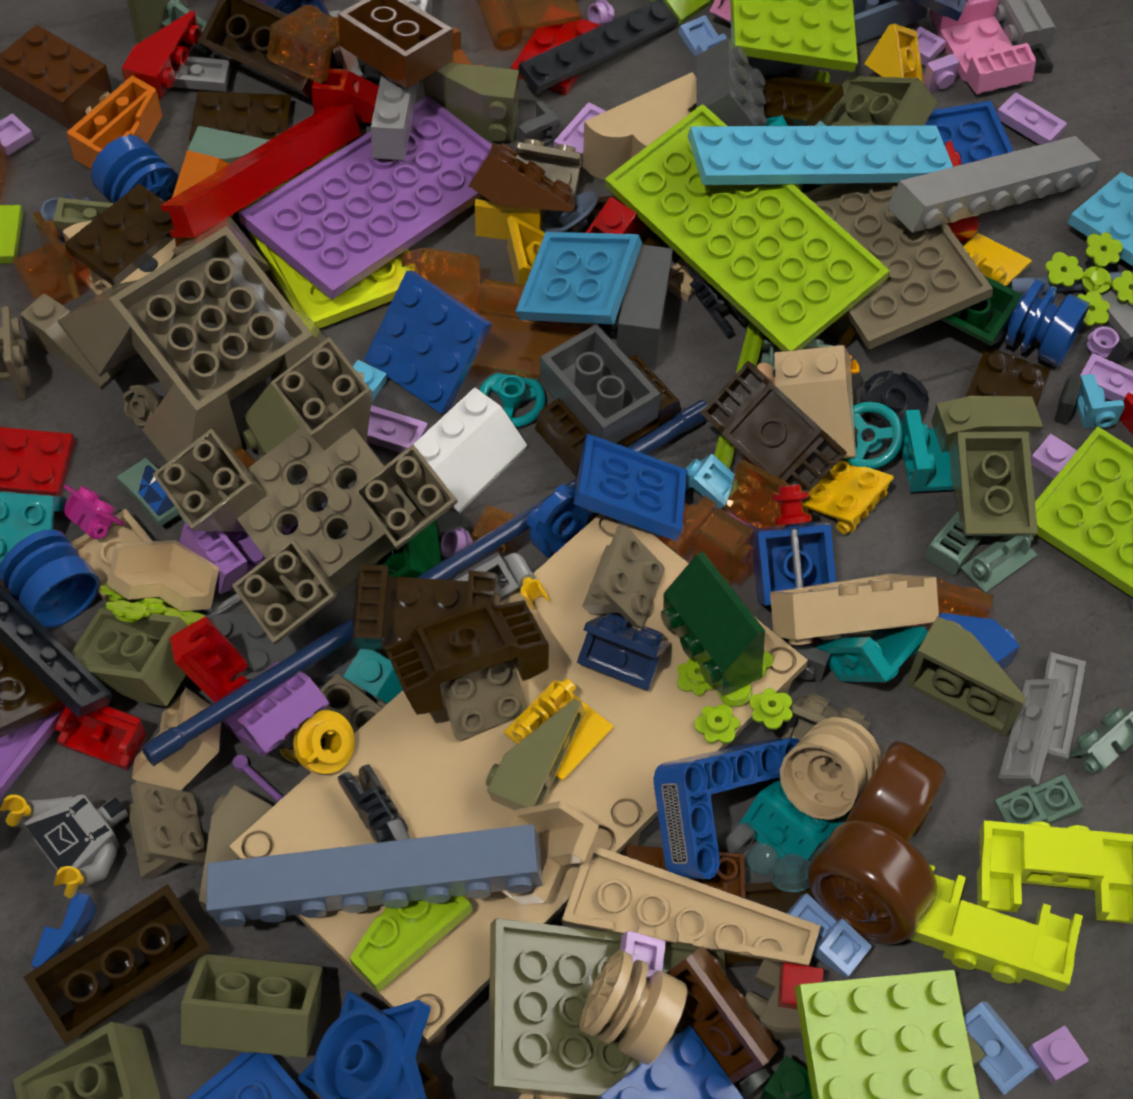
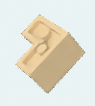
[107,540,219,612]
[132,688,221,790]
[501,801,599,905]

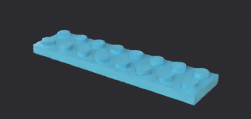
[688,125,953,185]

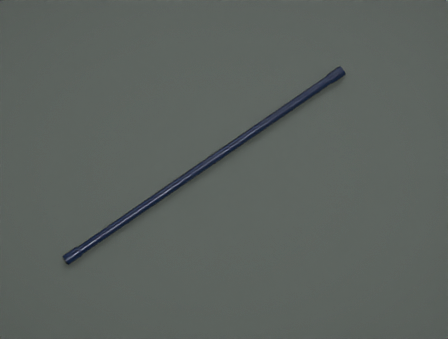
[141,400,708,766]

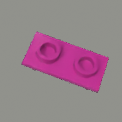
[63,484,124,539]

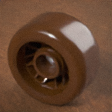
[844,741,946,842]
[807,821,937,944]

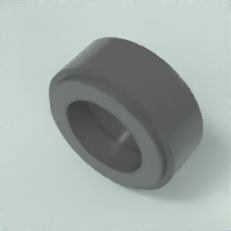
[719,822,756,854]

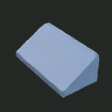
[964,1002,1040,1095]

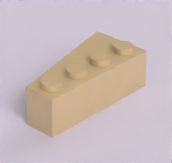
[770,574,939,645]

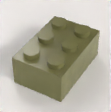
[181,954,323,1058]

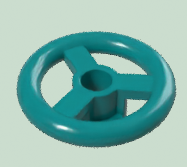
[479,370,546,428]
[842,402,903,469]

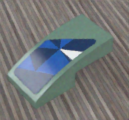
[117,458,179,527]

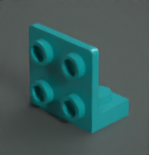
[901,410,953,492]
[0,491,65,563]
[816,627,928,683]
[739,778,850,876]

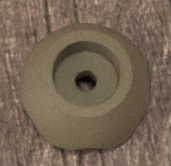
[123,385,162,426]

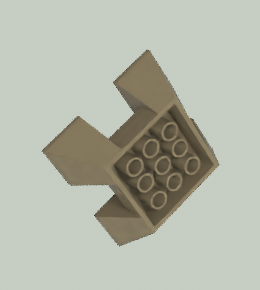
[58,216,327,463]
[152,337,458,645]

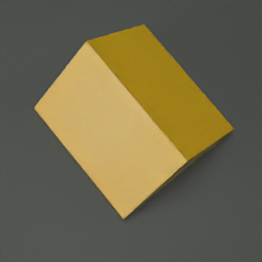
[864,24,924,84]
[475,196,546,240]
[507,215,545,300]

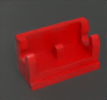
[170,616,249,702]
[55,706,147,771]

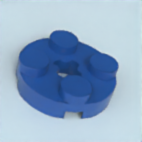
[526,484,594,557]

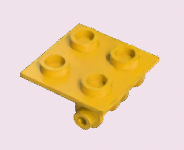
[963,233,1032,286]
[802,459,894,535]
[504,678,614,782]

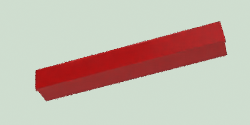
[160,104,361,238]

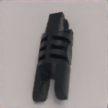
[685,263,749,338]
[337,764,410,843]

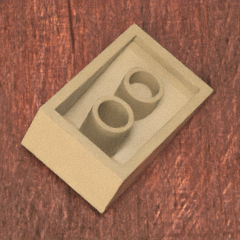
[774,345,856,459]

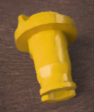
[280,710,355,774]

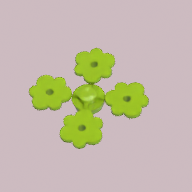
[1045,232,1133,326]
[100,582,205,626]
[677,651,792,744]

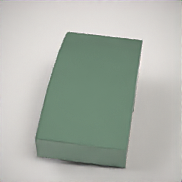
[995,774,1083,825]

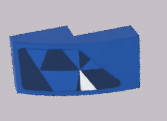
[31,892,97,970]

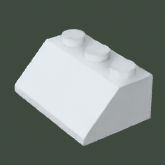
[414,387,527,513]

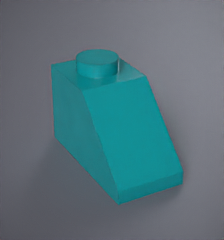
[343,649,403,704]

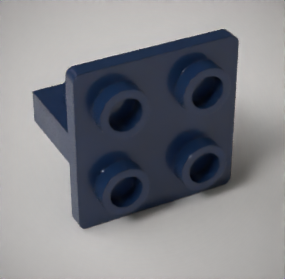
[577,613,671,691]

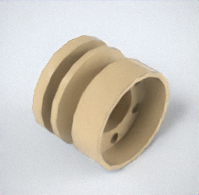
[780,717,881,820]
[580,950,687,1065]

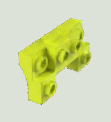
[977,820,1133,924]
[908,864,1083,992]

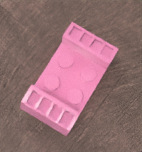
[929,0,1036,95]

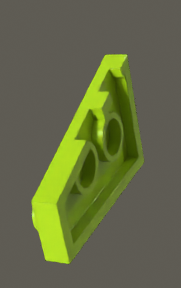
[349,895,473,993]

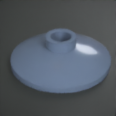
[542,191,598,233]

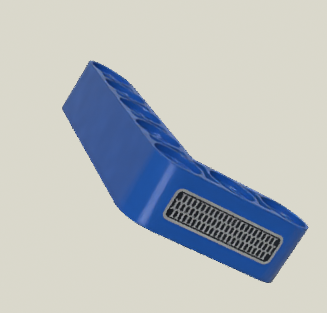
[654,738,800,879]

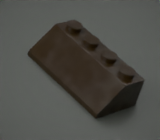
[198,0,333,102]
[23,884,212,1046]

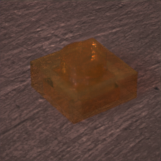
[472,505,516,552]

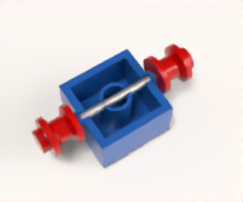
[750,484,836,644]

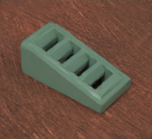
[924,511,985,577]

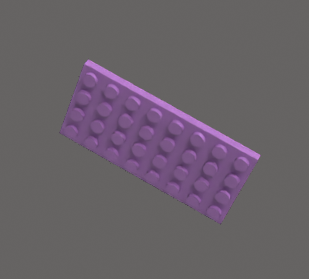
[239,96,491,300]

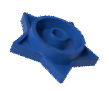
[298,991,431,1099]

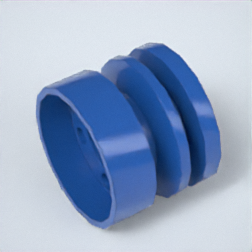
[90,135,179,203]
[1005,279,1090,367]
[0,530,101,629]

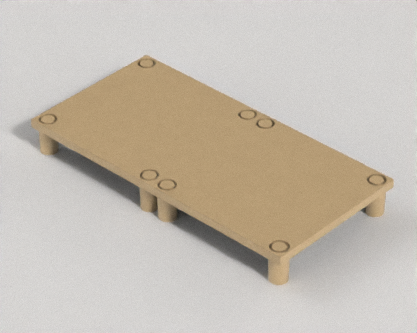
[229,514,808,1046]

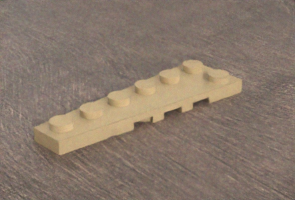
[561,844,821,966]

